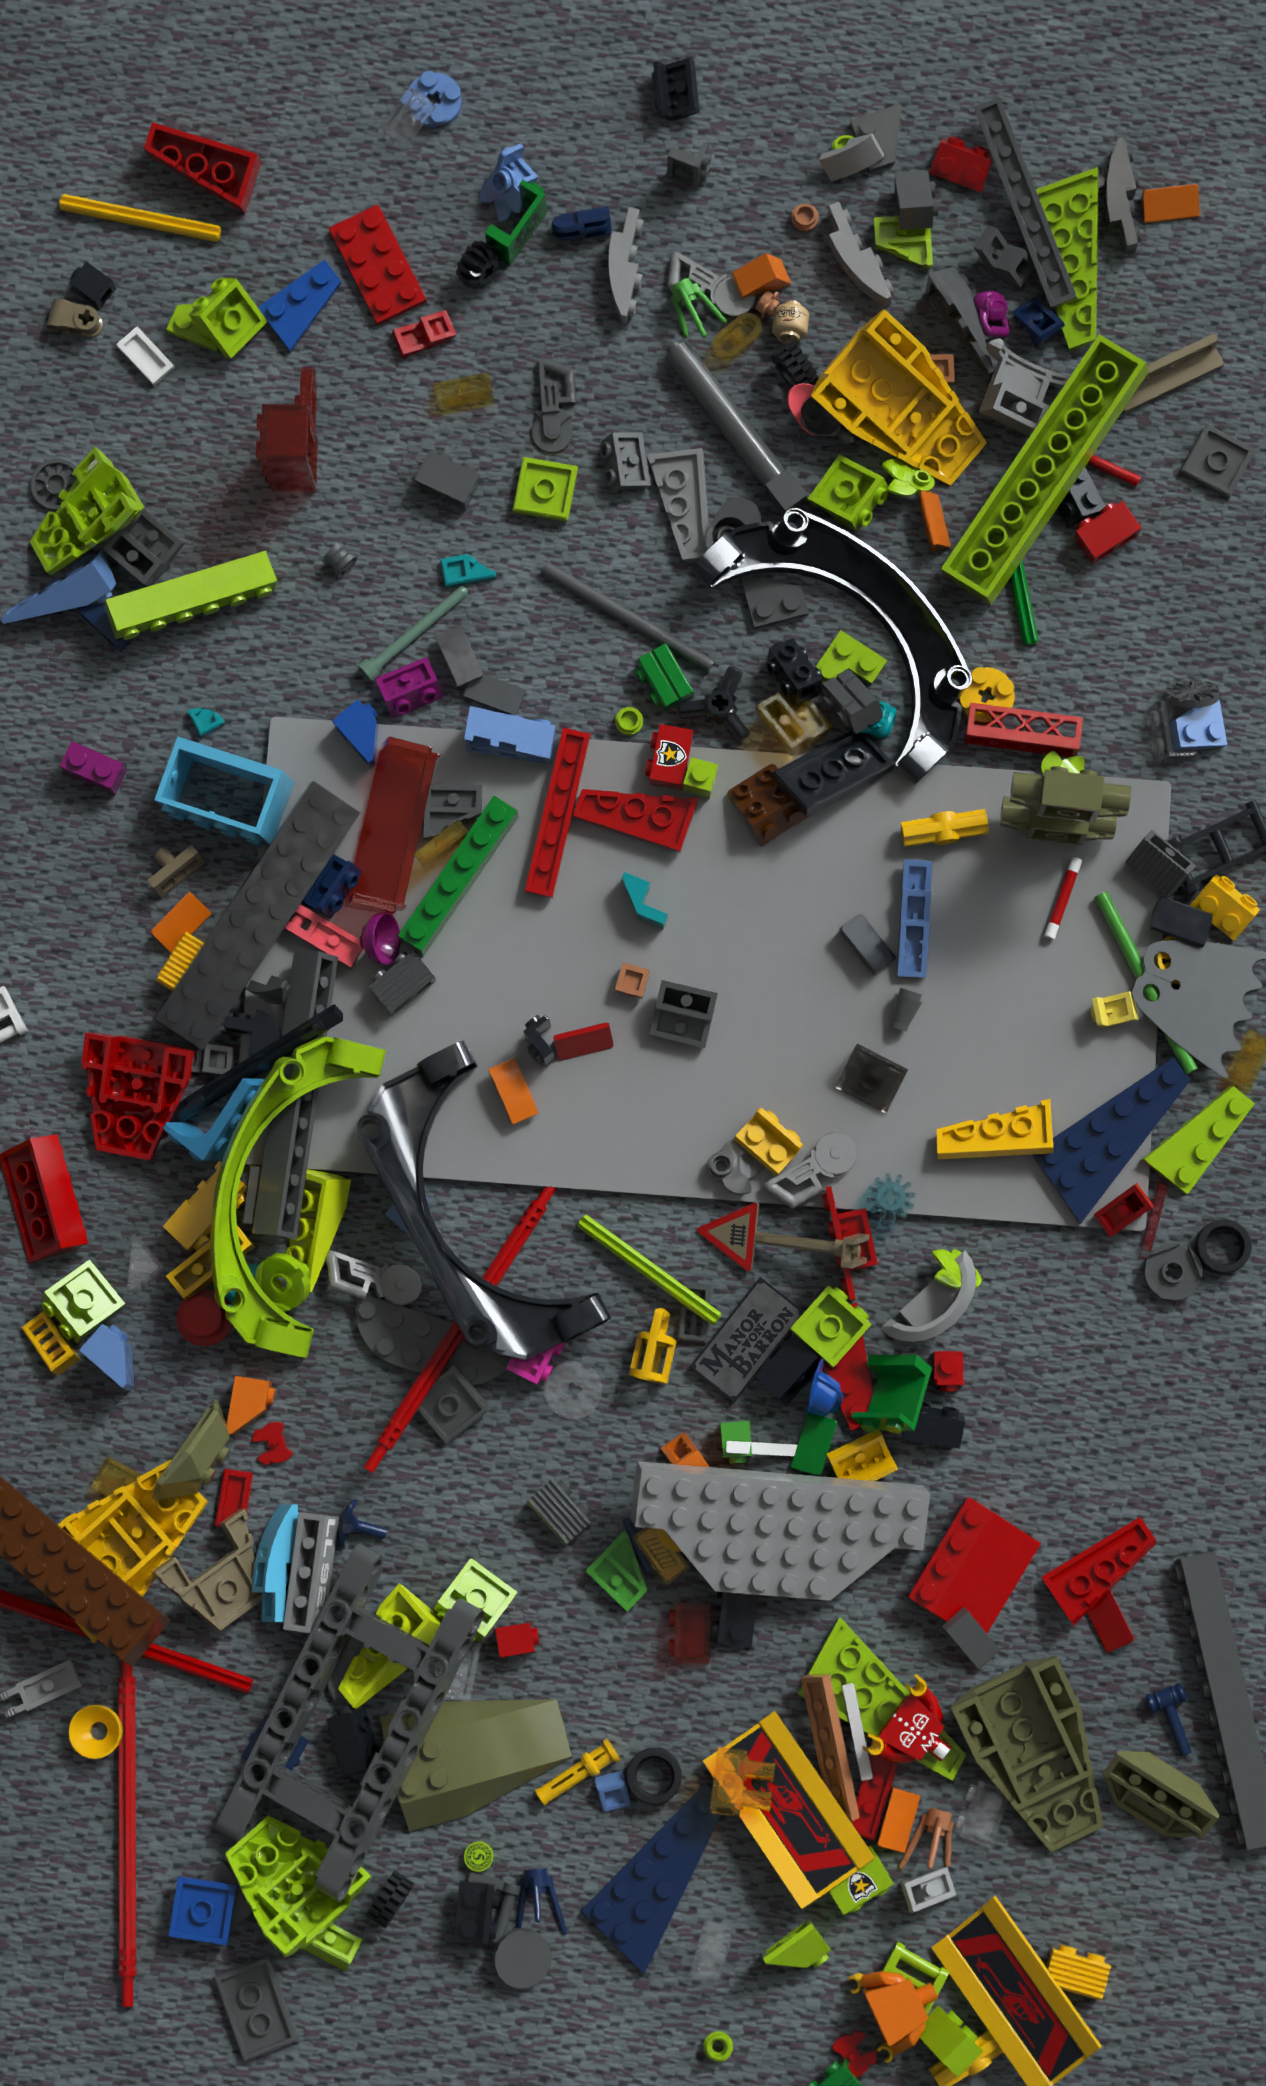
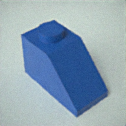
[332,699,378,768]

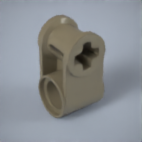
[47,299,103,338]

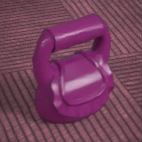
[973,291,1009,338]

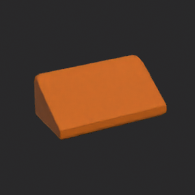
[1141,184,1200,224]
[918,491,951,552]
[150,892,212,953]
[877,1787,921,1853]

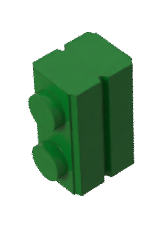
[635,644,694,713]

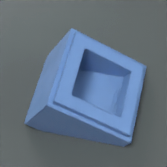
[595,1771,631,1813]

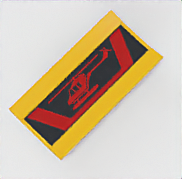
[703,1711,875,1909]
[931,1896,1102,2086]

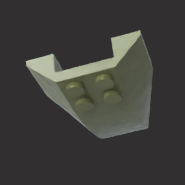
[950,1656,1104,1852]
[380,1699,572,1832]

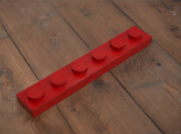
[525,728,591,899]

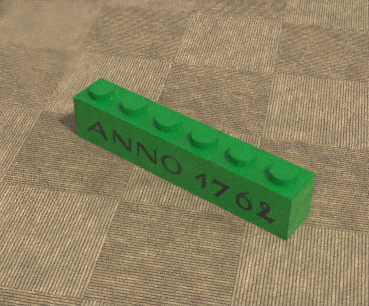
[398,795,519,957]

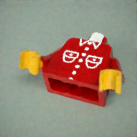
[862,1674,951,1763]

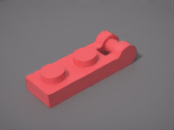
[284,905,364,969]

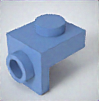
[495,143,538,191]

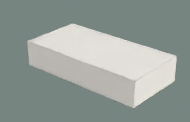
[116,327,175,386]

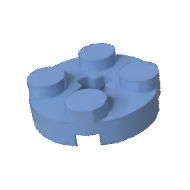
[407,71,462,128]

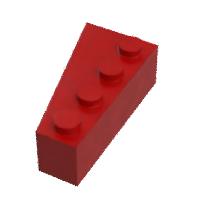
[144,122,262,214]

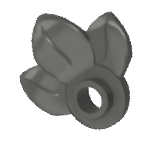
[707,1139,764,1194]

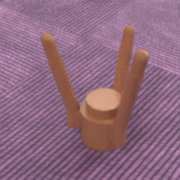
[898,1808,954,1870]

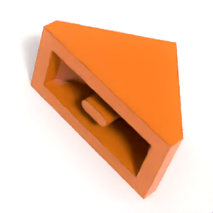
[731,253,791,299]

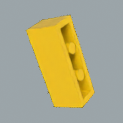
[166,1225,255,1301]

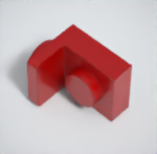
[933,1351,964,1392]

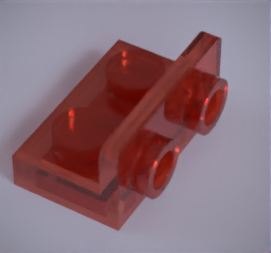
[669,1604,710,1663]

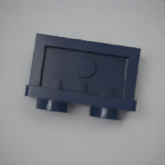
[302,854,362,919]

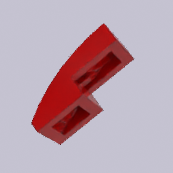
[392,310,456,358]

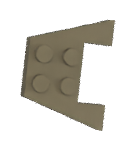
[151,1509,262,1631]

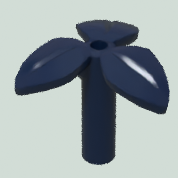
[338,1499,387,1548]

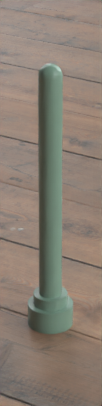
[357,587,468,683]

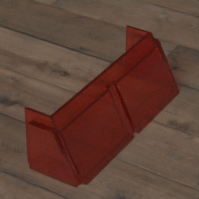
[345,736,441,915]

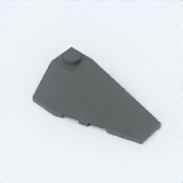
[925,267,994,382]

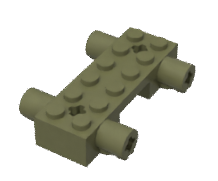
[1000,766,1131,846]

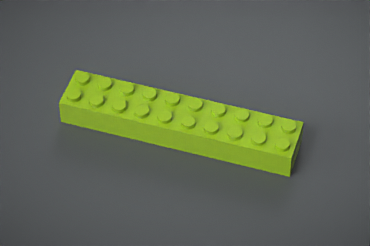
[941,334,1149,606]

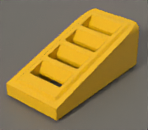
[21,1311,80,1376]

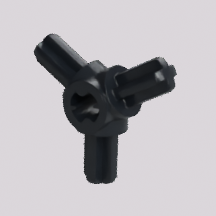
[678,666,750,742]

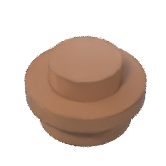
[791,204,819,231]

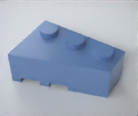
[464,706,556,765]

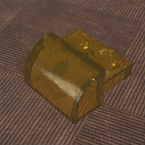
[755,692,832,756]

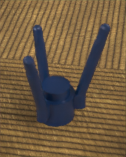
[516,1868,567,1935]

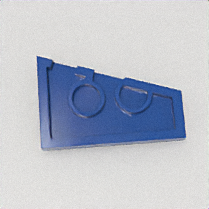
[258,260,342,353]

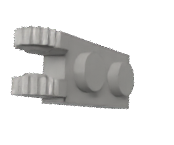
[0,1660,82,1719]

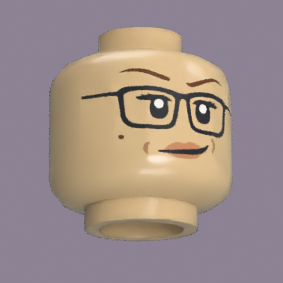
[772,300,809,344]

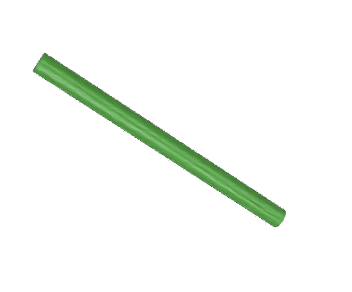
[1094,891,1198,1075]

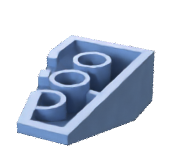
[0,548,116,624]

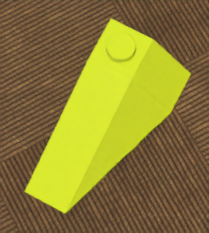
[286,1169,351,1292]
[338,1584,441,1709]

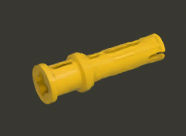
[535,1738,621,1806]

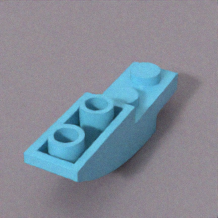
[252,1504,299,1622]

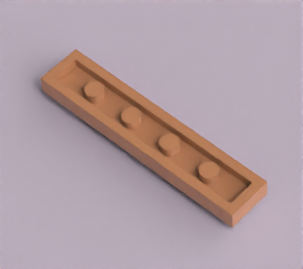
[801,1674,860,1821]

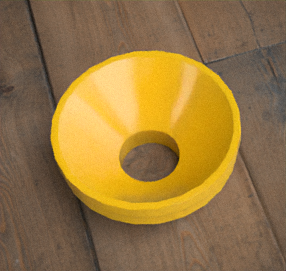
[69,1705,123,1759]

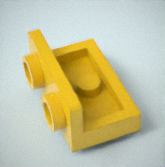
[1190,874,1260,941]
[827,1430,898,1481]

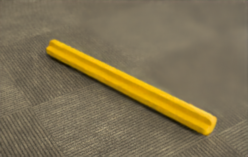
[59,194,221,242]

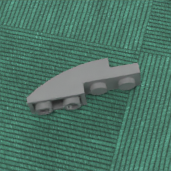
[828,202,894,307]
[609,207,644,325]

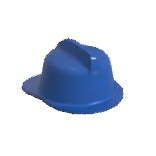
[804,1359,843,1416]

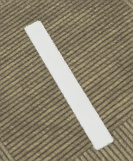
[726,1441,797,1456]
[842,1683,873,1781]

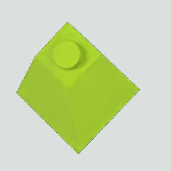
[761,1919,831,1968]

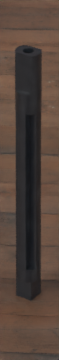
[170,1004,343,1122]

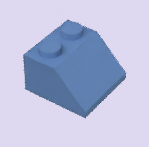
[79,1324,134,1391]

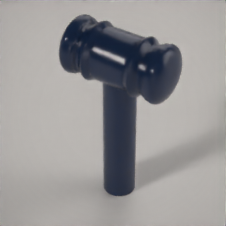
[1145,1683,1192,1756]

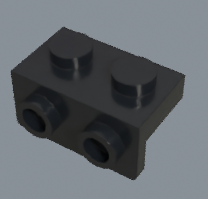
[652,58,700,121]
[1057,467,1105,528]
[523,1014,555,1066]

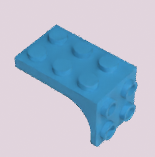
[163,1078,265,1162]

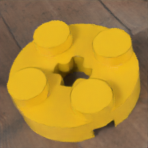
[958,667,1015,724]

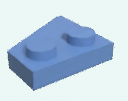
[1170,699,1227,750]

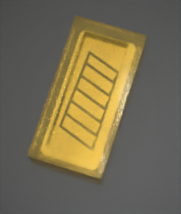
[632,1528,690,1585]

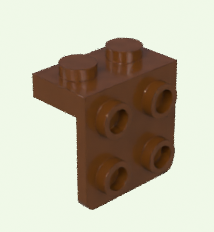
[728,764,809,846]

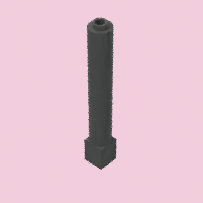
[665,341,808,516]

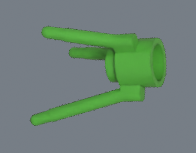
[670,278,727,338]

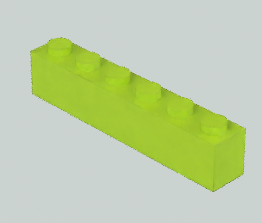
[104,551,277,640]

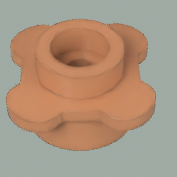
[755,291,780,320]

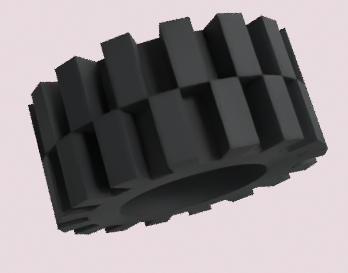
[771,341,819,388]
[366,1871,415,1929]

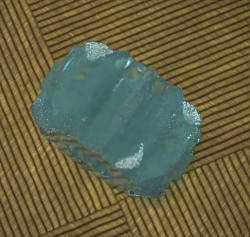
[866,1173,915,1222]

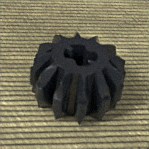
[456,240,501,290]

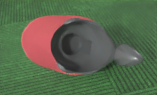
[787,383,854,444]

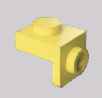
[1091,991,1139,1027]

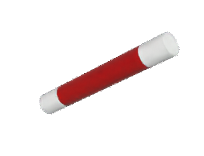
[1044,857,1082,940]

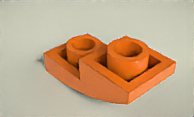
[488,1058,539,1124]

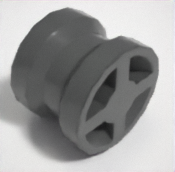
[322,542,358,577]

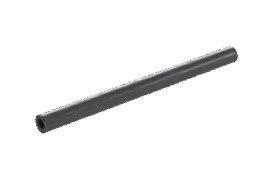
[541,561,715,673]

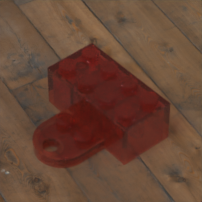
[256,366,318,492]

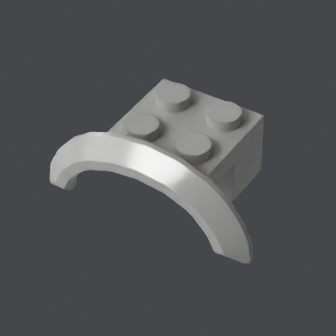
[979,338,1071,435]
[880,1251,976,1342]

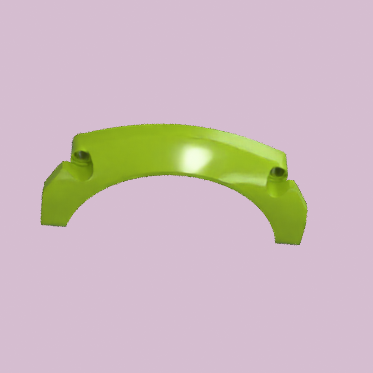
[210,1036,387,1358]

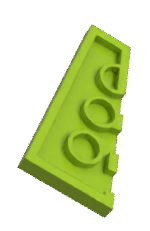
[1141,1086,1255,1194]

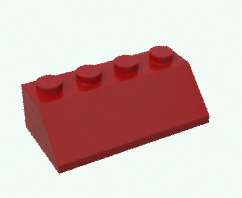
[0,1134,88,1264]

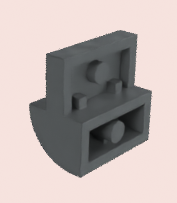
[103,509,185,585]
[649,980,718,1048]

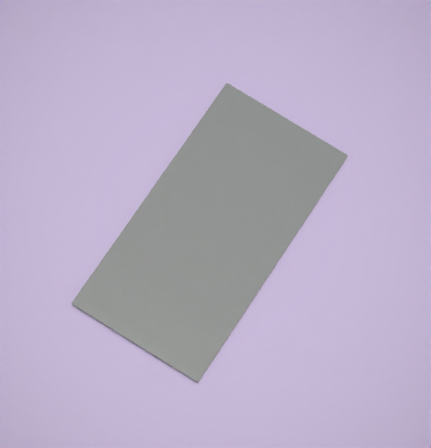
[239,717,1171,1231]

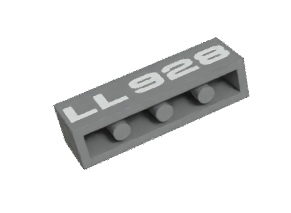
[283,1512,339,1633]

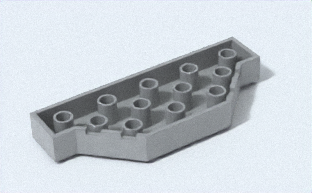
[630,1461,930,1600]

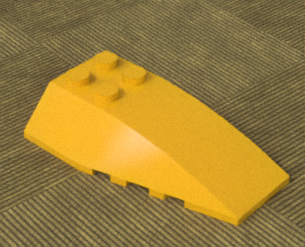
[810,309,987,486]
[59,1459,208,1643]

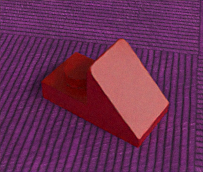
[1094,1183,1154,1238]

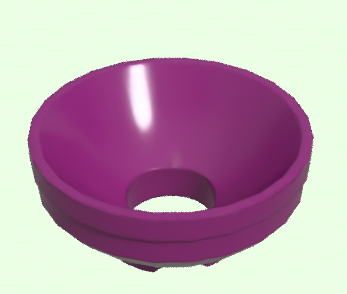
[360,913,400,965]

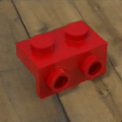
[929,136,994,192]

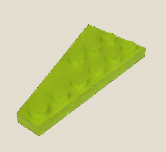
[1036,167,1099,351]
[798,1616,966,1781]

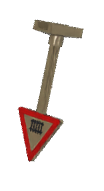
[697,1202,869,1271]

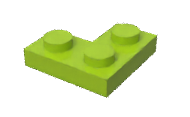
[816,630,887,686]

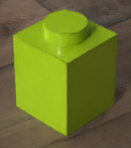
[683,757,718,798]

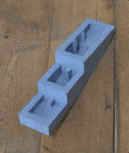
[897,859,933,978]

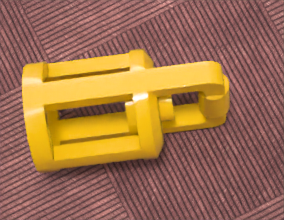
[629,1308,677,1384]

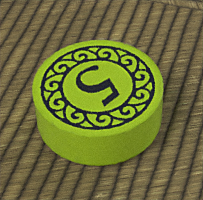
[464,1841,494,1872]

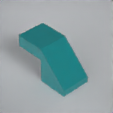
[622,872,668,929]

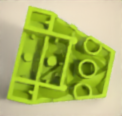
[30,447,145,576]
[225,1816,371,1957]

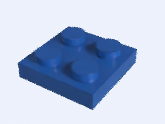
[169,1876,237,1945]

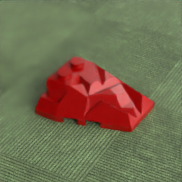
[81,1032,194,1160]

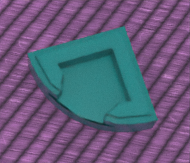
[187,708,226,736]

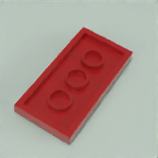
[329,204,427,326]

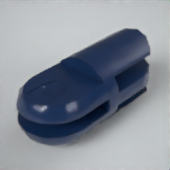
[551,206,612,241]

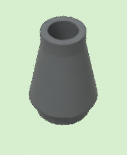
[891,988,922,1032]

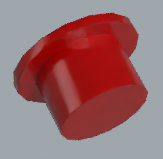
[176,1289,232,1347]

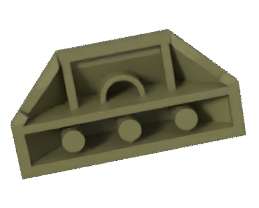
[152,1400,230,1500]
[1103,1751,1219,1839]

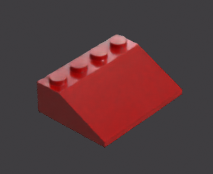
[907,1497,1041,1633]

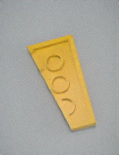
[936,1099,1054,1160]

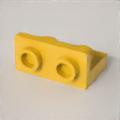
[734,1107,803,1176]

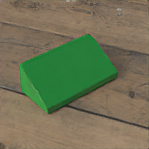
[790,1413,838,1476]

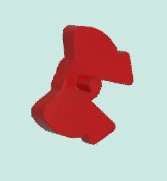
[252,1422,293,1465]
[832,2030,877,2077]

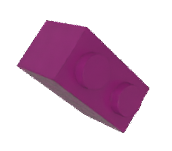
[60,741,127,795]

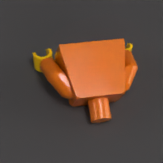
[847,1971,938,2063]

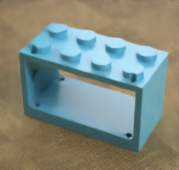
[154,736,295,847]

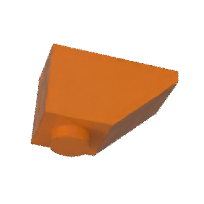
[227,1376,276,1435]

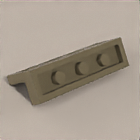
[1122,333,1224,414]

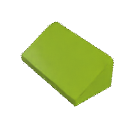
[303,1924,363,1971]

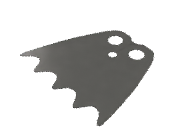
[1132,940,1266,1078]

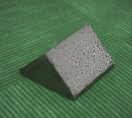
[835,1043,908,1113]

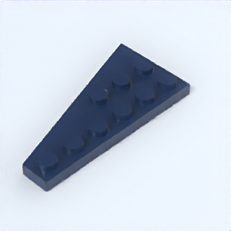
[1032,1057,1190,1224]
[581,1783,726,1974]

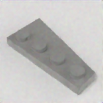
[647,448,709,562]

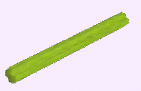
[577,1215,722,1325]

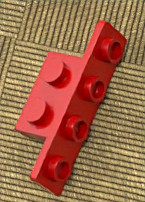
[821,1186,878,1301]

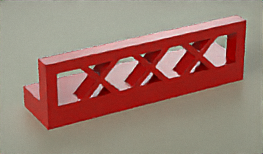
[964,703,1083,757]

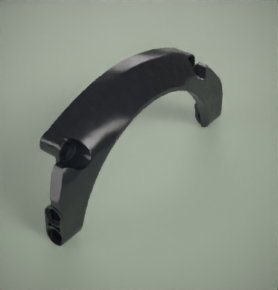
[691,508,972,785]

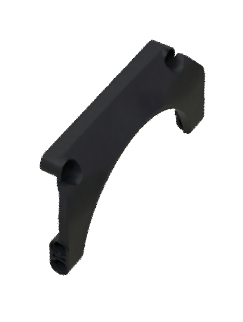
[357,1040,611,1361]

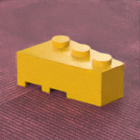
[163,1161,248,1252]

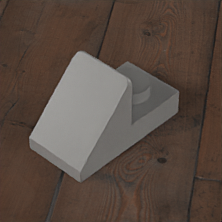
[901,1867,956,1913]

